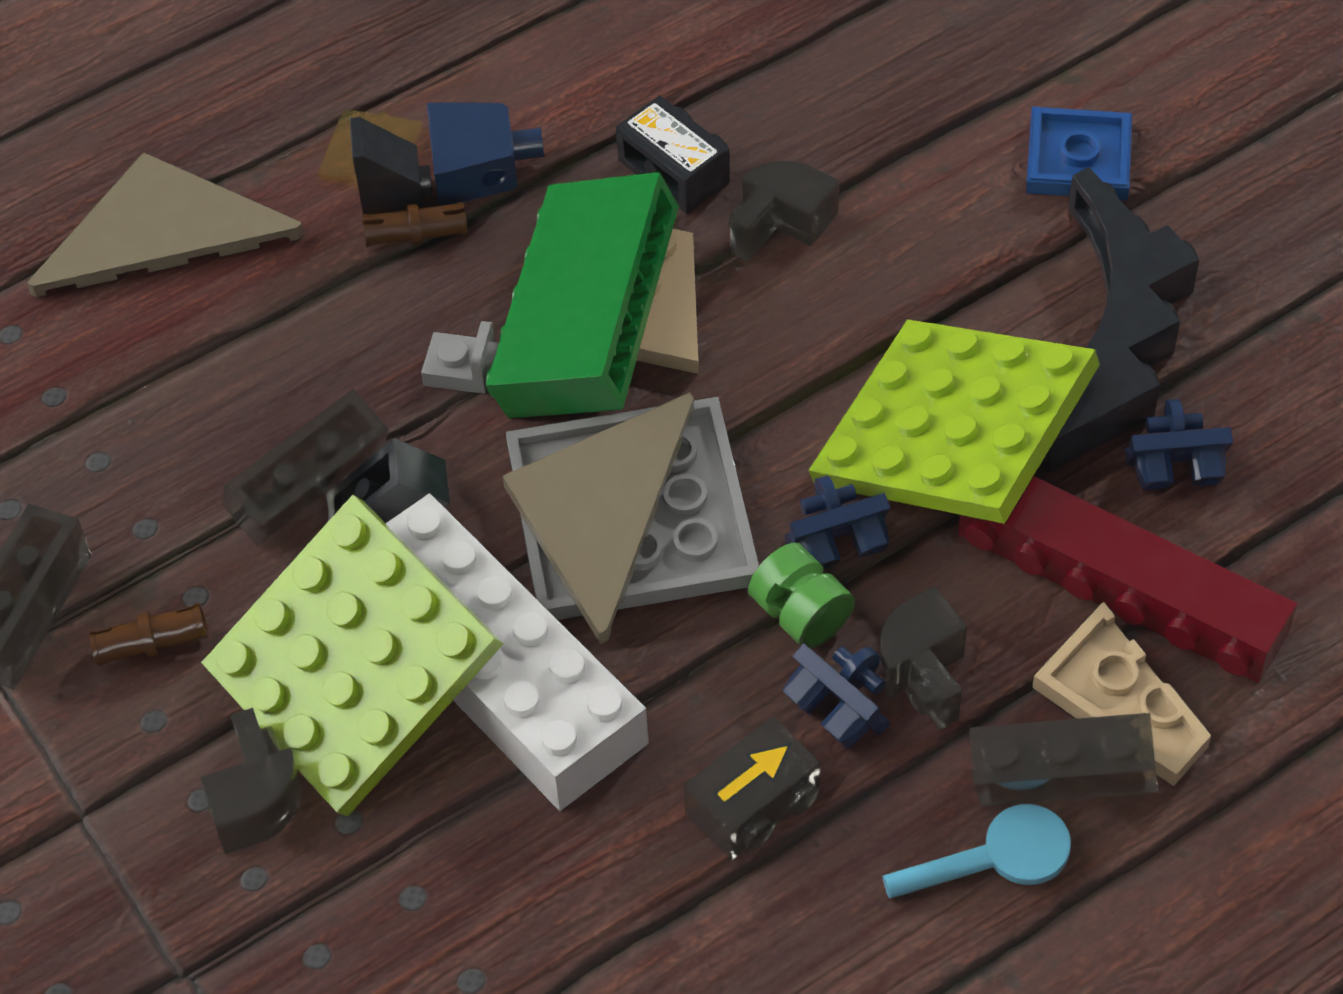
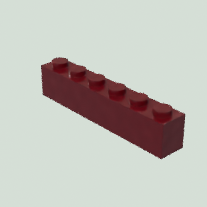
[958,476,1297,683]

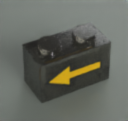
[684,717,820,860]

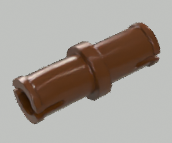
[361,202,467,247]
[89,602,209,667]

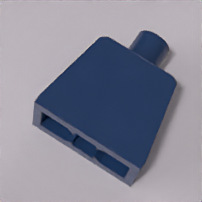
[427,102,544,206]

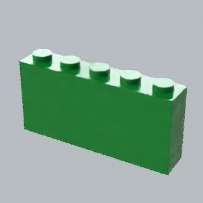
[486,172,679,418]

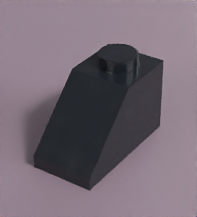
[350,117,433,215]
[326,438,450,524]

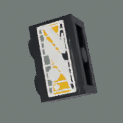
[616,95,730,214]

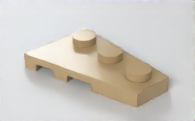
[637,229,699,374]
[1032,601,1211,786]

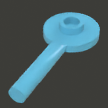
[882,804,1071,899]

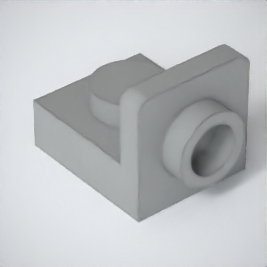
[421,321,499,394]

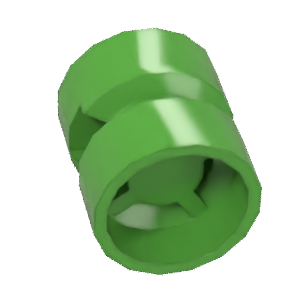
[748,543,855,649]

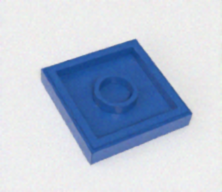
[1026,107,1132,200]

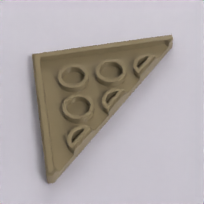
[26,153,304,297]
[502,392,694,644]

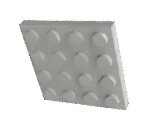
[506,397,759,620]

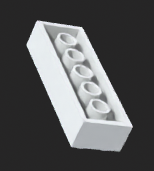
[386,493,649,811]

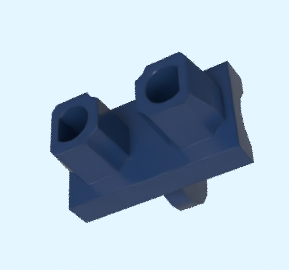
[1124,399,1233,491]
[784,475,890,570]
[782,643,890,749]

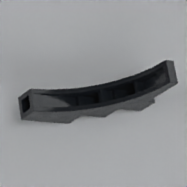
[1041,167,1200,472]

